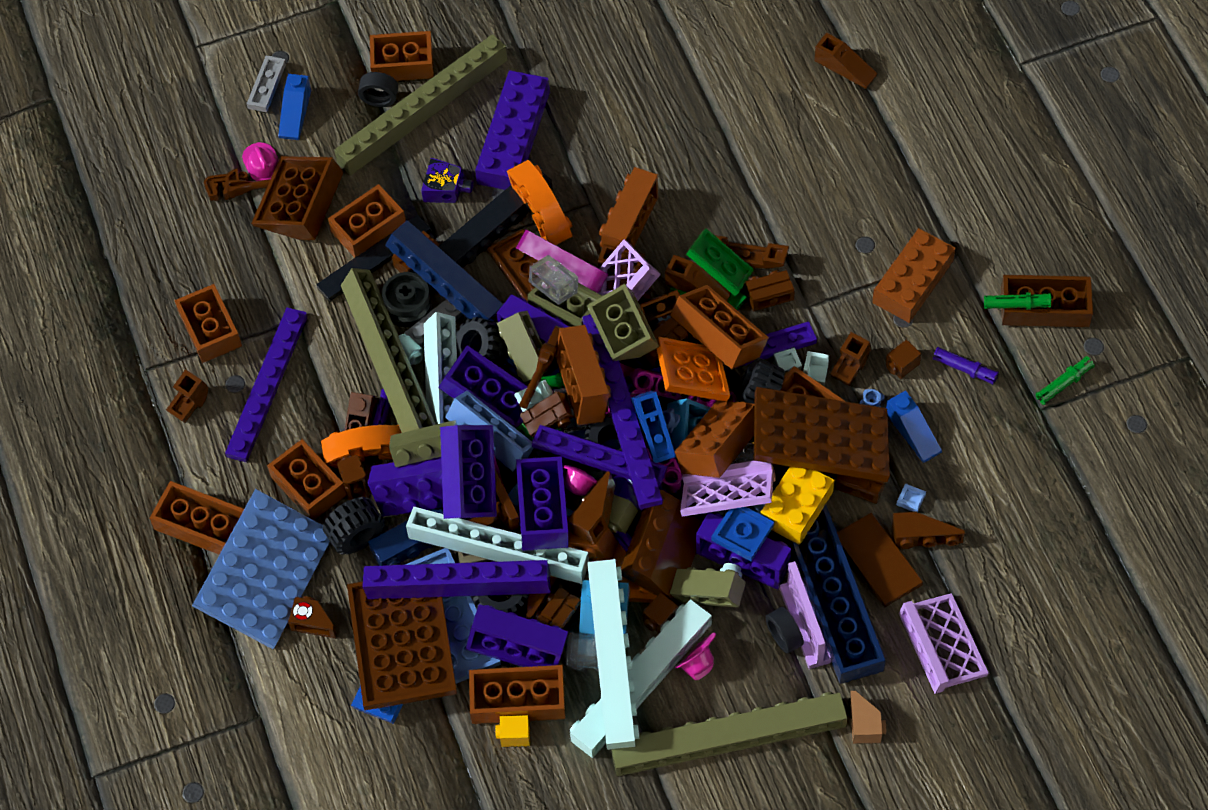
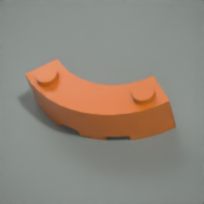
[507,160,573,245]
[321,425,402,469]

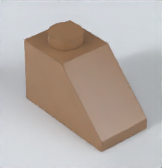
[850,691,886,744]

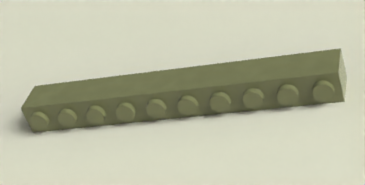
[334,34,507,176]
[341,268,436,433]
[611,692,847,776]

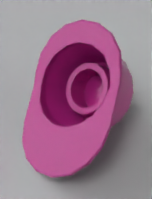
[242,142,279,181]
[675,633,716,680]

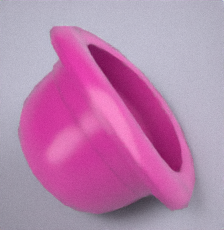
[563,465,597,496]

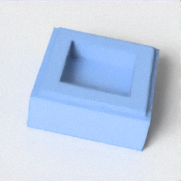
[896,484,926,512]

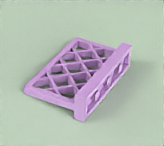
[585,239,661,301]
[680,461,776,516]
[779,562,831,669]
[899,593,988,694]

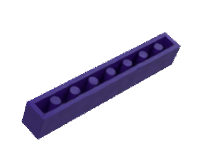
[363,560,551,599]

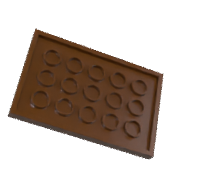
[754,387,890,482]
[347,582,457,711]

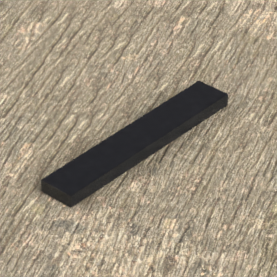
[316,215,431,302]

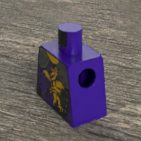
[421,158,473,203]

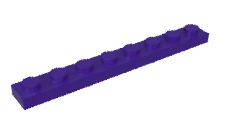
[225,307,308,463]

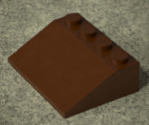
[251,156,344,240]
[621,489,702,605]

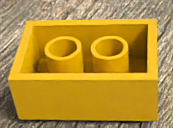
[760,466,834,545]

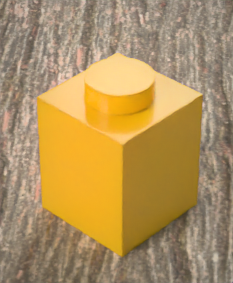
[495,715,530,747]

